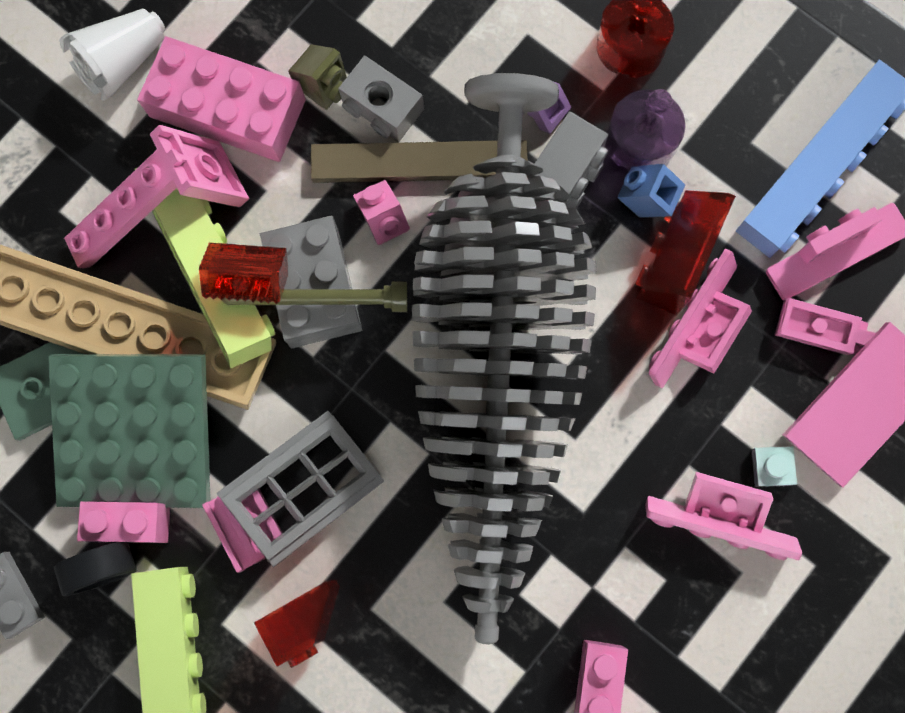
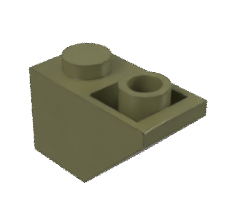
[288,44,347,110]

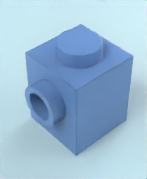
[617,164,685,217]

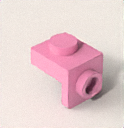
[353,180,410,245]

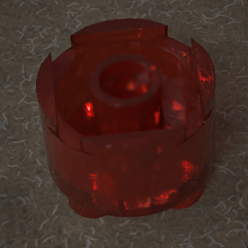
[597,0,674,78]

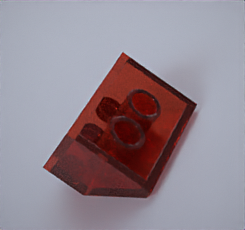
[635,190,736,316]

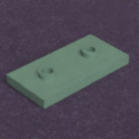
[0,342,83,441]

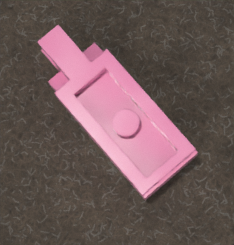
[775,298,875,356]

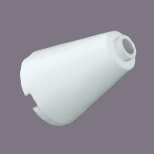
[59,9,165,101]

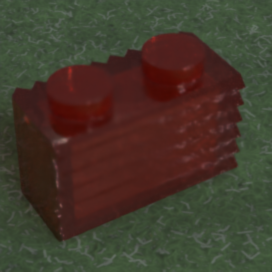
[199,242,288,304]

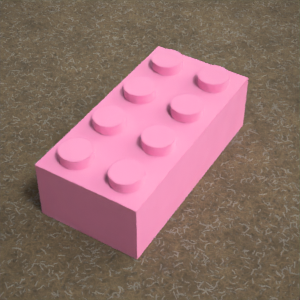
[137,36,306,162]

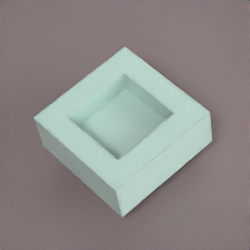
[752,446,797,487]

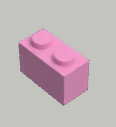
[77,501,170,543]
[574,640,628,713]

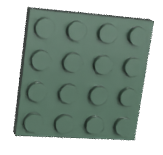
[48,354,211,508]

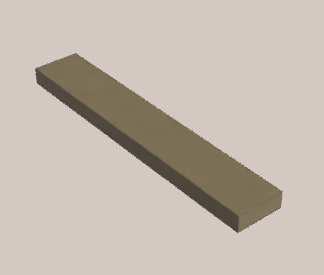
[311,140,528,183]

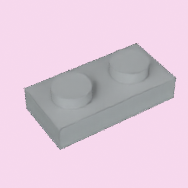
[0,552,45,640]

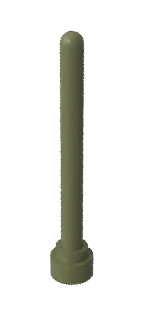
[222,281,407,312]

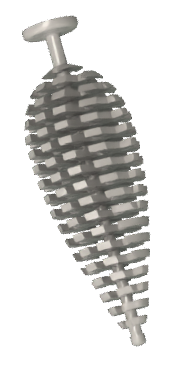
[412,73,596,645]

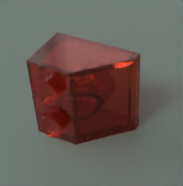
[254,580,340,668]

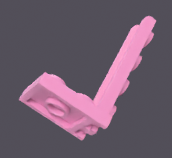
[64,125,249,268]

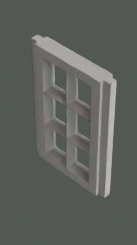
[217,411,384,568]

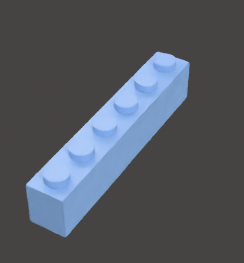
[736,59,905,258]

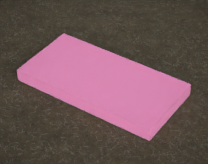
[782,322,905,487]

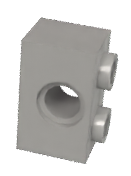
[338,55,424,142]

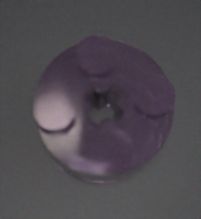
[606,89,685,170]

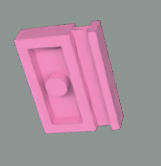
[202,488,283,573]

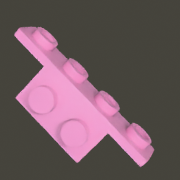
[766,203,905,301]
[649,249,752,388]
[645,472,802,560]

